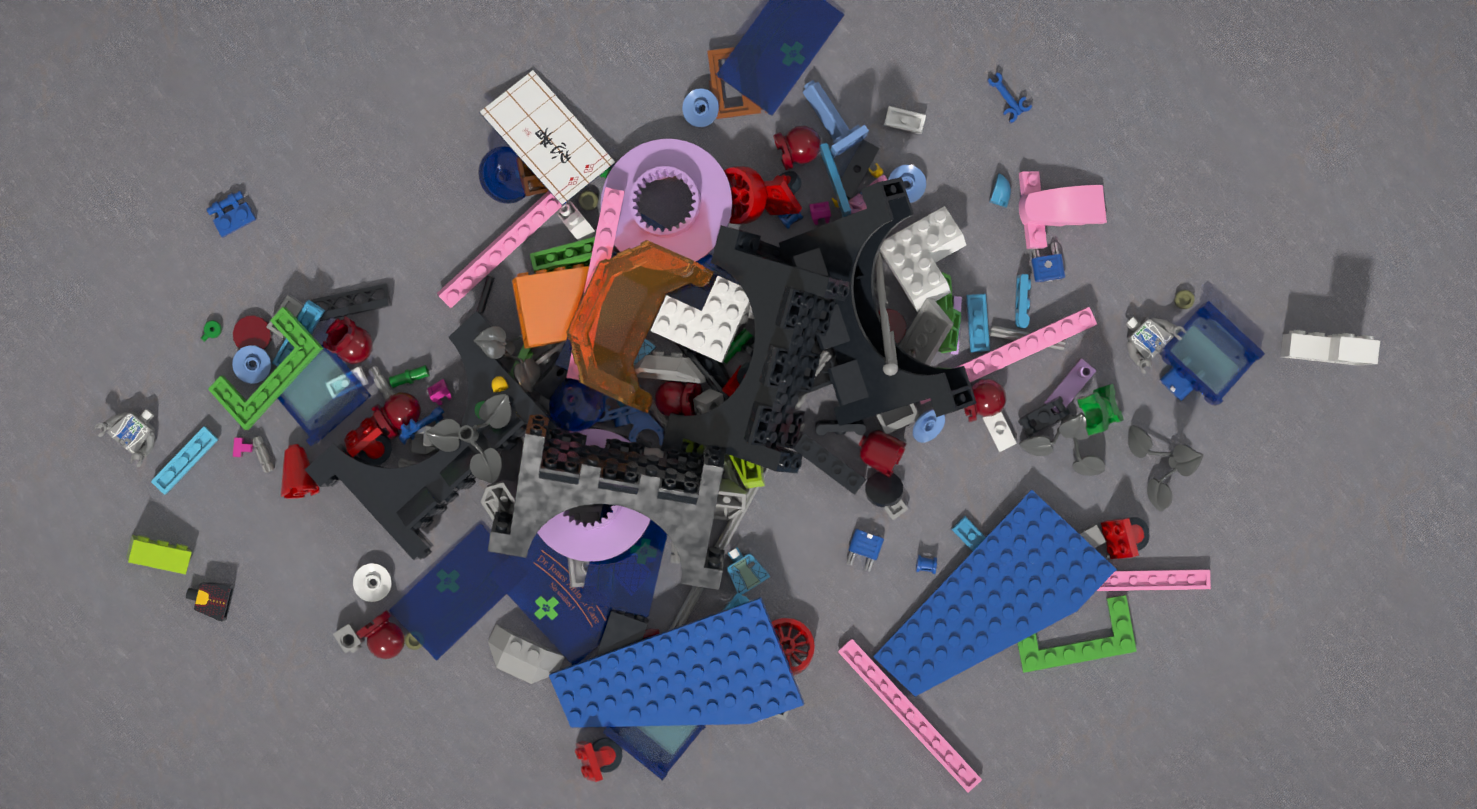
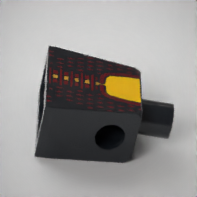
[186,582,235,622]

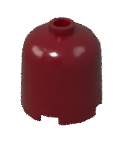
[858,430,908,477]

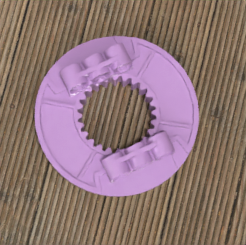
[601,139,732,269]
[537,429,651,561]

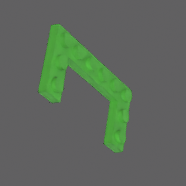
[208,307,323,430]
[1017,595,1137,673]

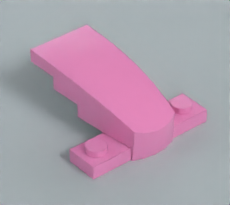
[1019,171,1107,249]

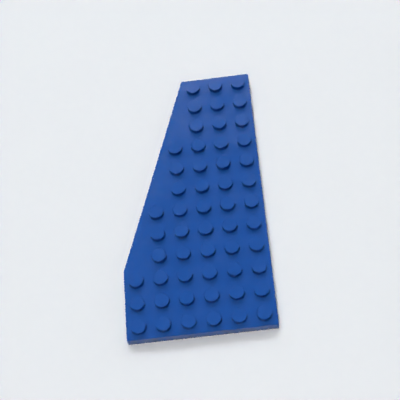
[873,489,1117,696]
[549,597,804,728]

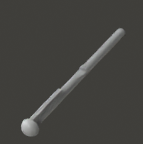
[875,251,898,376]

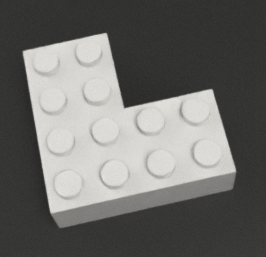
[880,206,966,311]
[651,276,750,363]
[1280,330,1380,365]

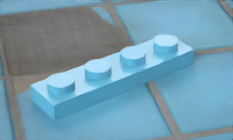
[151,426,219,495]

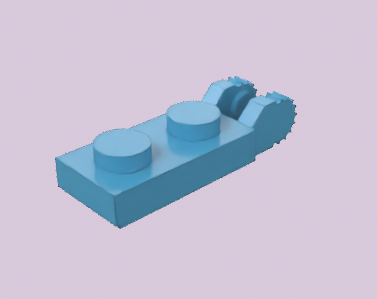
[1015,274,1031,328]

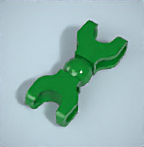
[1077,384,1124,436]

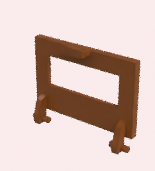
[707,45,769,119]

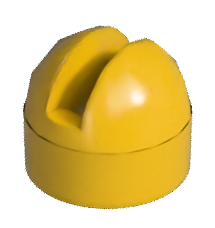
[491,376,508,392]

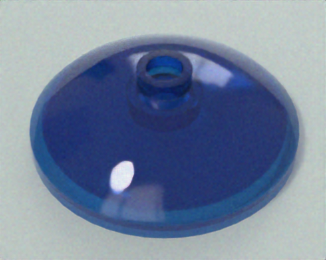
[478,146,526,204]
[549,377,605,432]

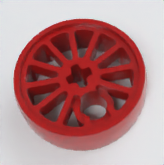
[724,166,767,225]
[772,618,815,676]

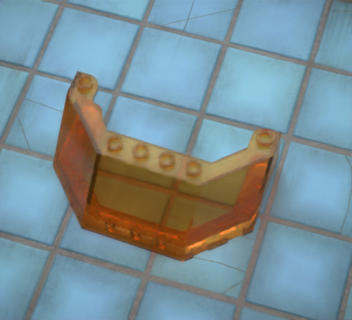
[566,240,714,414]

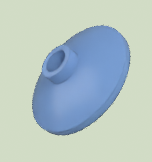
[682,89,719,127]
[888,165,926,203]
[232,345,271,384]
[913,409,945,443]

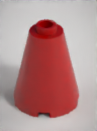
[281,444,320,499]

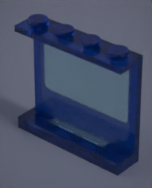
[1159,301,1265,406]
[277,343,372,447]
[603,725,706,781]

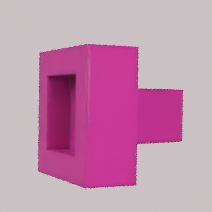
[809,201,831,225]
[427,379,451,405]
[233,437,253,457]

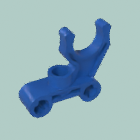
[591,395,664,446]

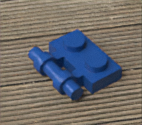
[206,191,257,238]

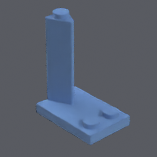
[803,80,869,158]

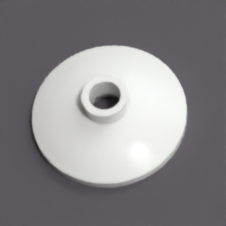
[353,563,392,602]

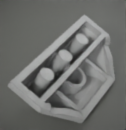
[627,351,706,383]
[714,479,747,520]
[481,480,540,541]
[488,624,565,684]

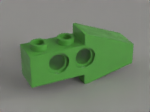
[935,272,961,353]

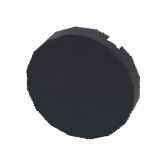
[865,472,903,507]

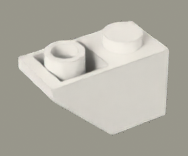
[555,201,596,241]

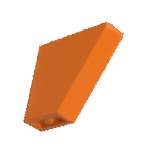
[512,264,589,348]

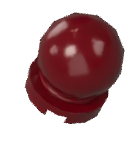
[773,126,821,170]
[323,316,373,364]
[964,379,1007,422]
[654,381,702,417]
[371,392,421,440]
[356,610,405,660]

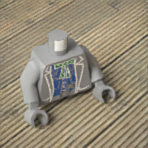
[1125,316,1186,374]
[93,408,155,467]

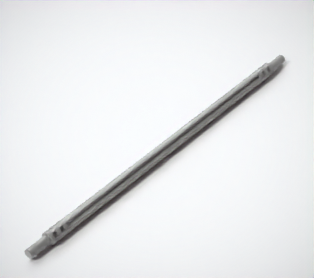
[669,391,808,630]

